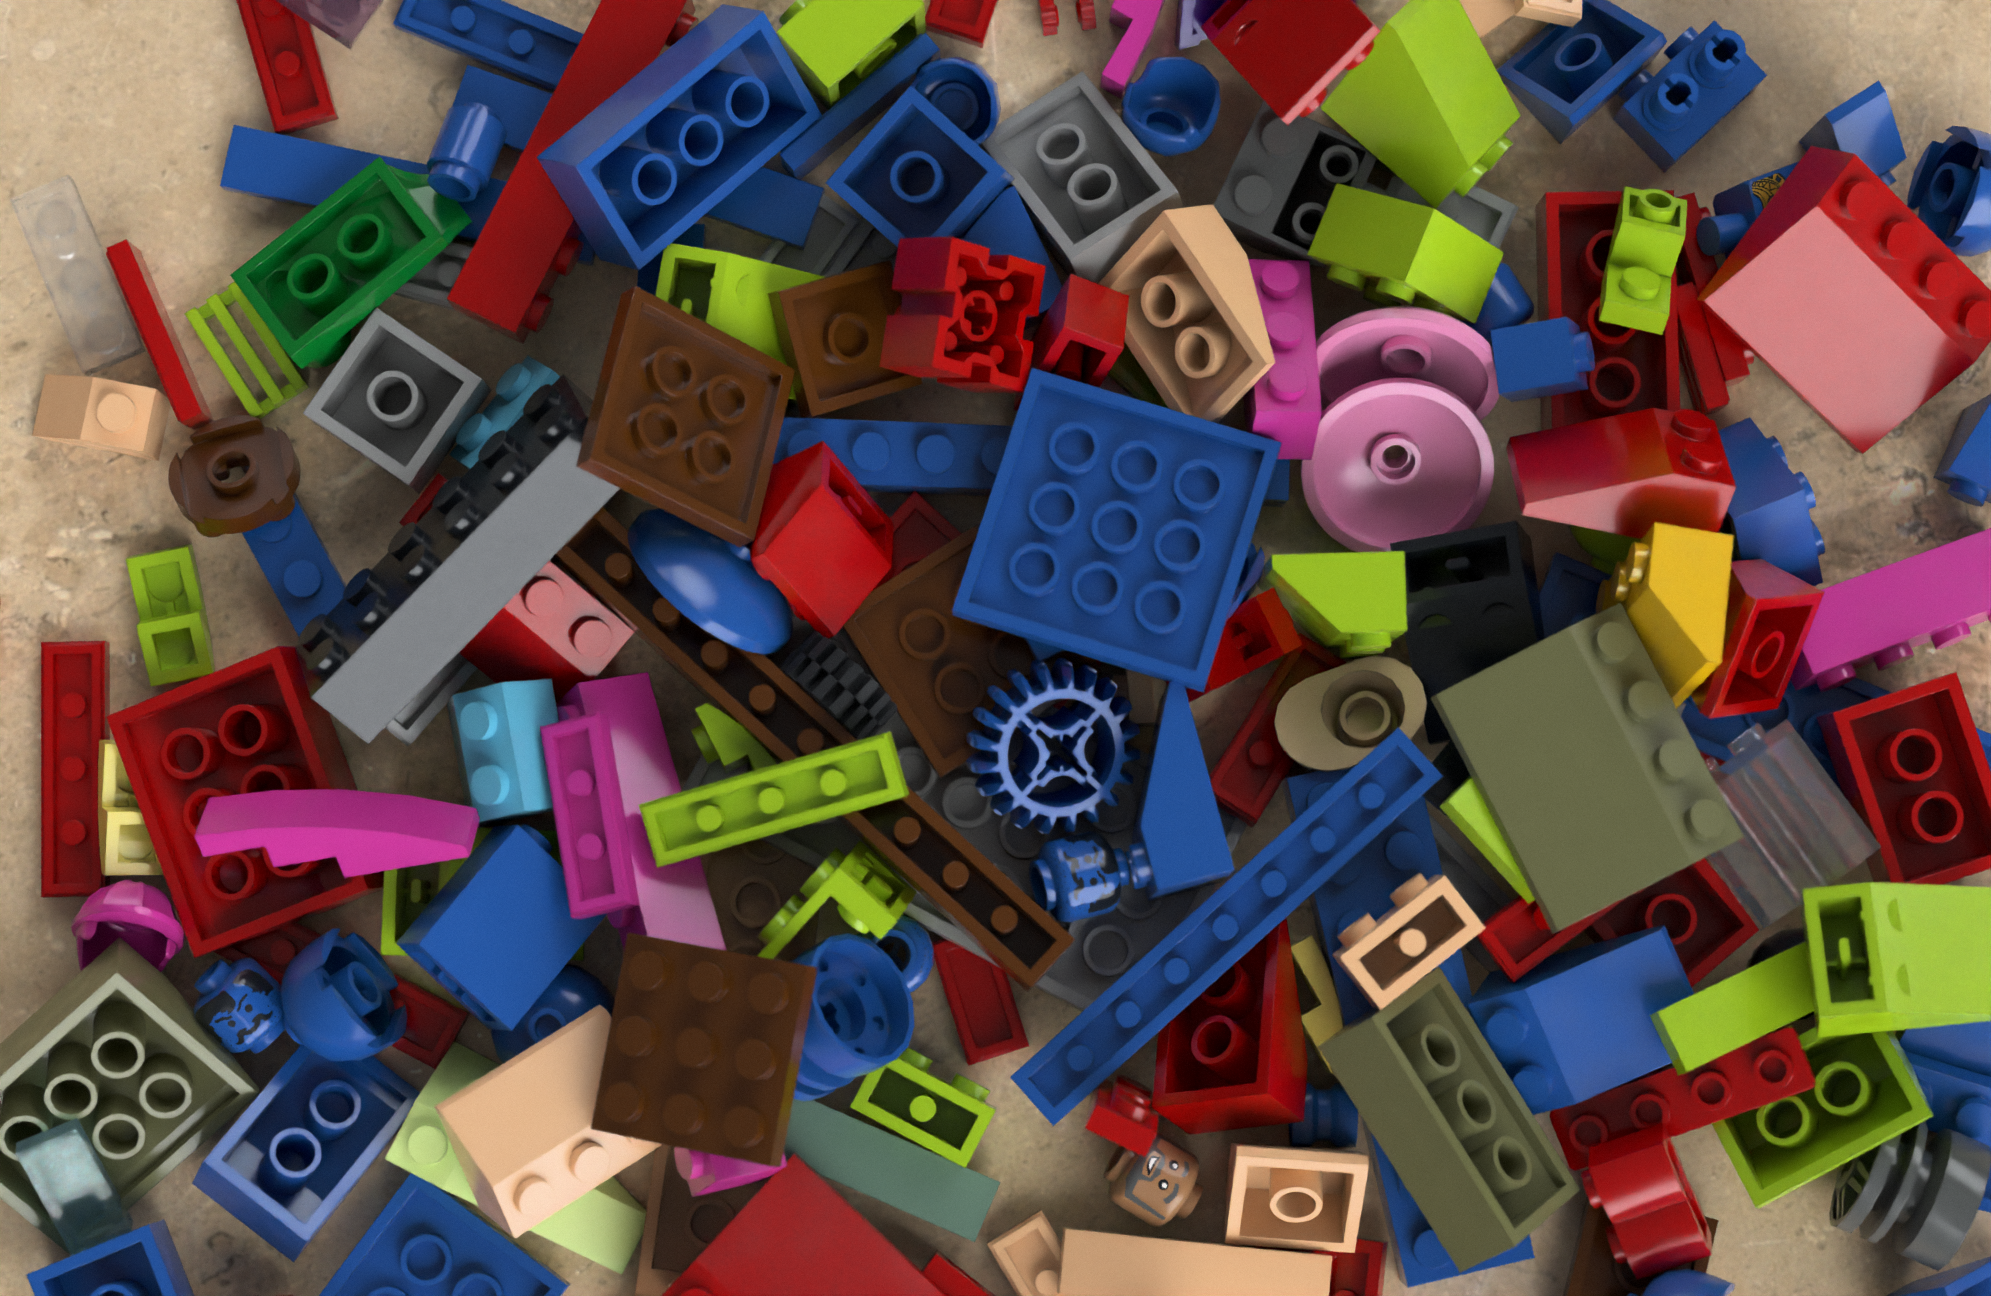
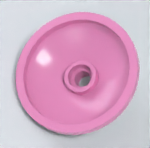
[1316,306,1500,420]
[1301,378,1494,552]

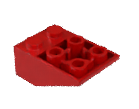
[1201,0,1381,126]

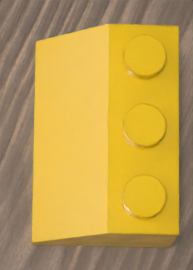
[1596,523,1734,709]

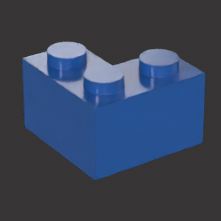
[1718,417,1825,586]

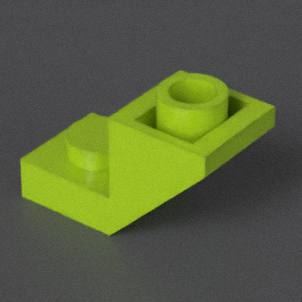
[1599,186,1687,335]

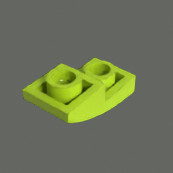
[691,703,777,774]

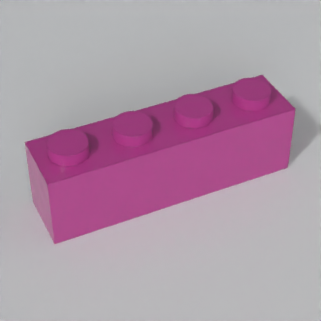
[1790,528,1991,692]

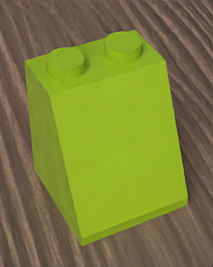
[1320,0,1521,209]

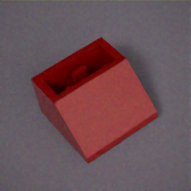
[750,441,894,639]

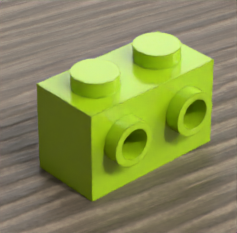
[850,1047,996,1168]

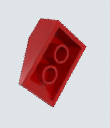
[1506,408,1736,539]
[1152,917,1308,1135]

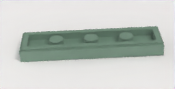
[784,1099,1000,1242]

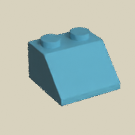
[447,679,559,828]

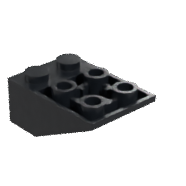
[1390,521,1545,745]

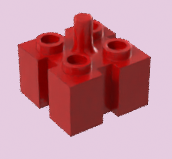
[879,237,1046,393]

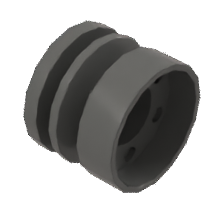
[1829,1120,1991,1270]

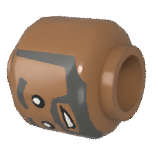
[1103,1132,1204,1227]

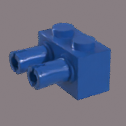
[1613,20,1767,173]

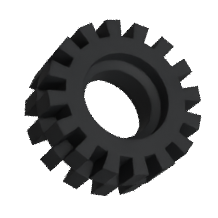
[778,631,898,740]

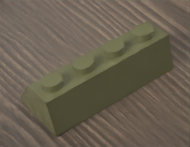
[1318,967,1580,1272]

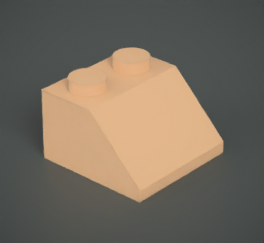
[1225,1142,1369,1253]

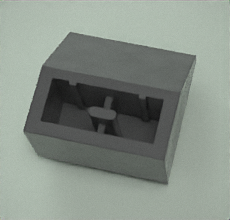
[1214,100,1377,268]

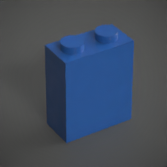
[396,824,607,1031]

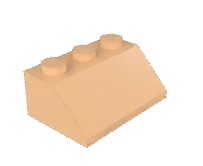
[435,1004,662,1238]

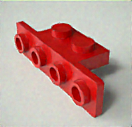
[1549,1025,1816,1171]

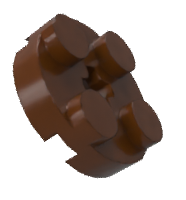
[168,415,301,538]

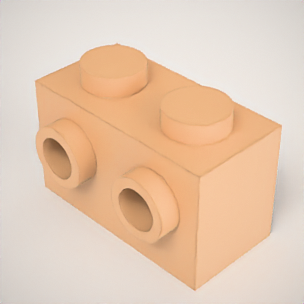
[1332,873,1485,1010]

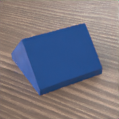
[1497,0,1667,144]

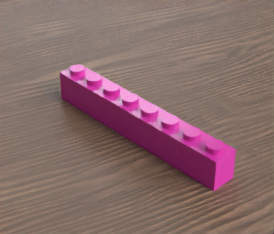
[556,672,787,1197]

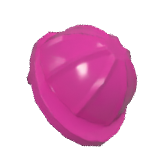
[71,880,185,972]

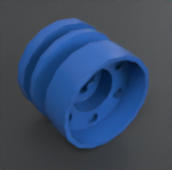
[786,933,915,1102]

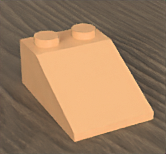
[1098,204,1275,423]

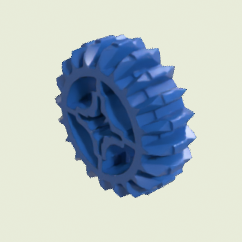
[966,658,1141,834]

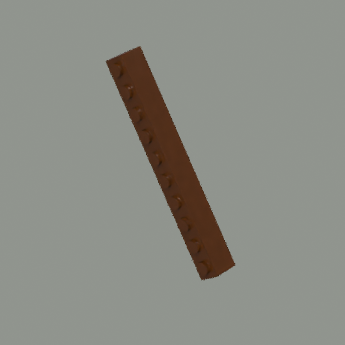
[553,507,1075,992]

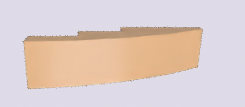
[1057,1228,1333,1296]

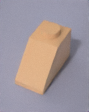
[32,374,171,461]

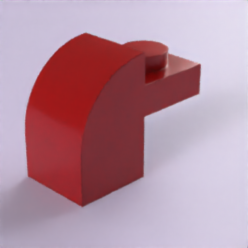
[1165,587,1303,703]

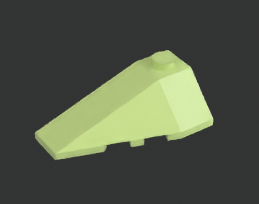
[385,1041,647,1274]

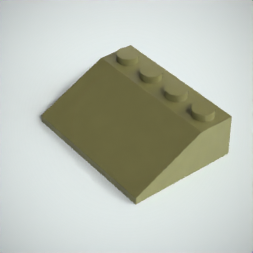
[1431,602,1744,934]
[0,937,259,1256]

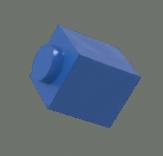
[1490,317,1595,402]

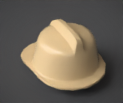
[1274,655,1427,772]

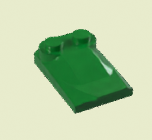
[230,156,472,369]

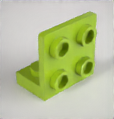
[757,841,917,959]

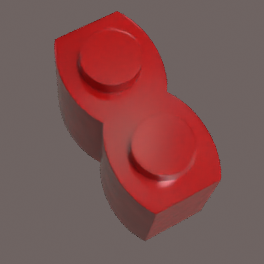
[1581,1123,1712,1279]

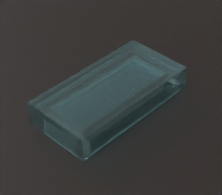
[16,1118,133,1255]

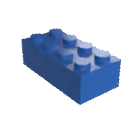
[537,4,822,270]

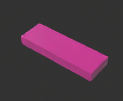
[540,712,640,919]

